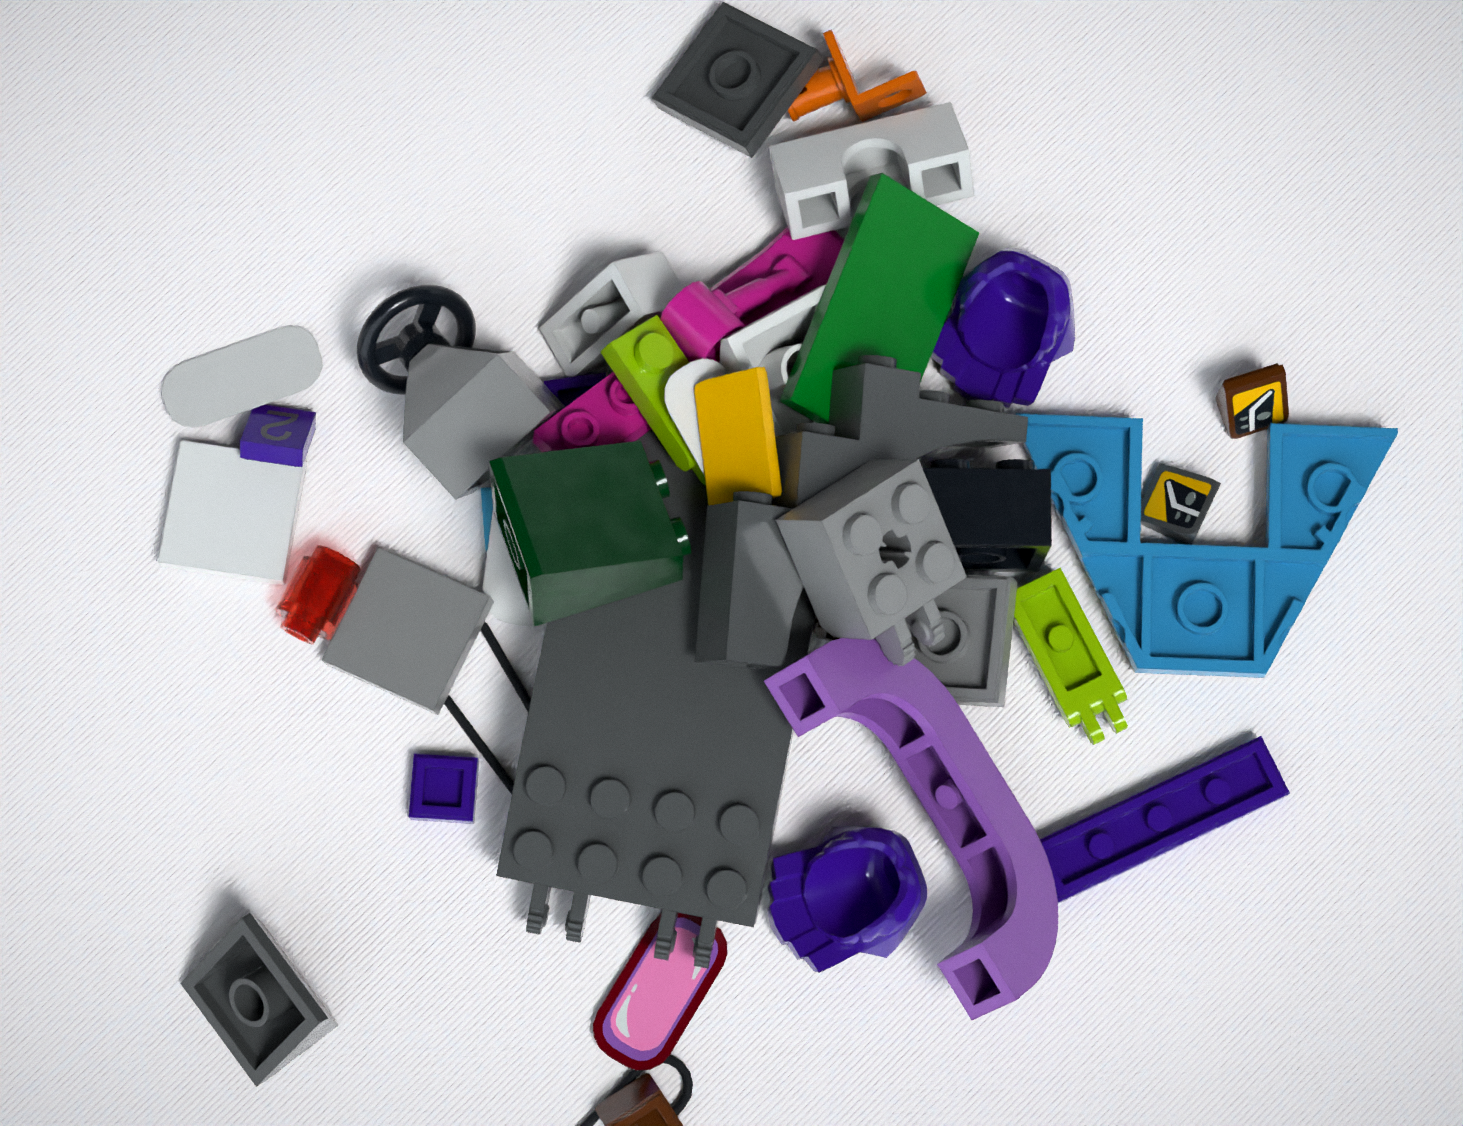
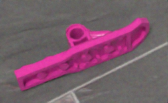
[533,226,844,452]

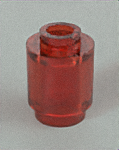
[274,545,362,645]

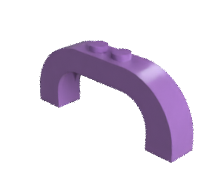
[764,638,1059,1021]

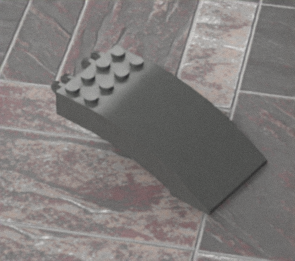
[496,369,817,969]

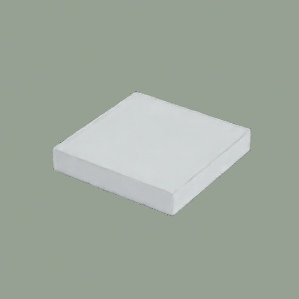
[158,440,307,585]

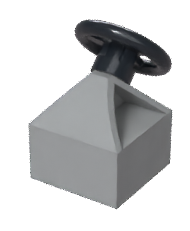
[356,285,565,500]

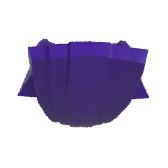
[931,248,1075,408]
[767,825,927,973]

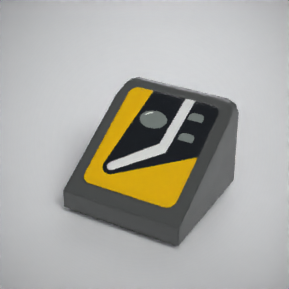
[1141,463,1221,545]

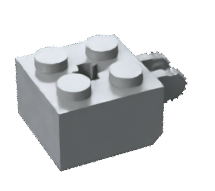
[776,459,967,667]

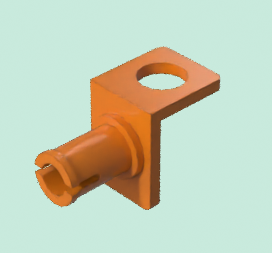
[788,29,927,122]

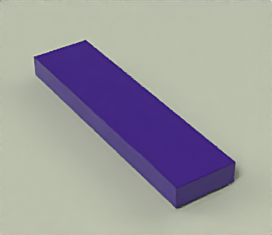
[1040,736,1290,904]

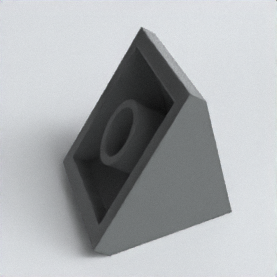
[180,913,339,1087]

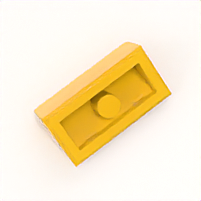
[694,367,782,505]

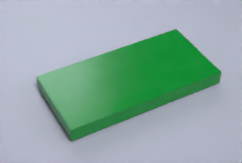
[779,173,979,425]

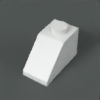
[540,251,683,378]

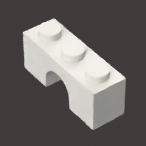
[769,102,975,240]

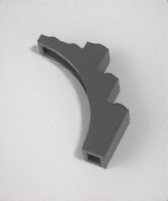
[695,355,1028,670]

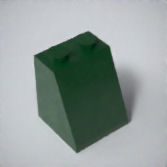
[489,441,691,627]

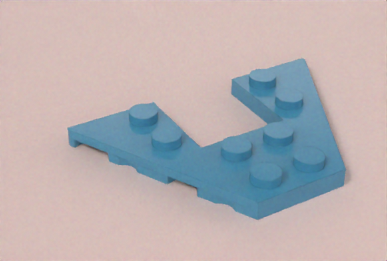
[1015,413,1398,678]

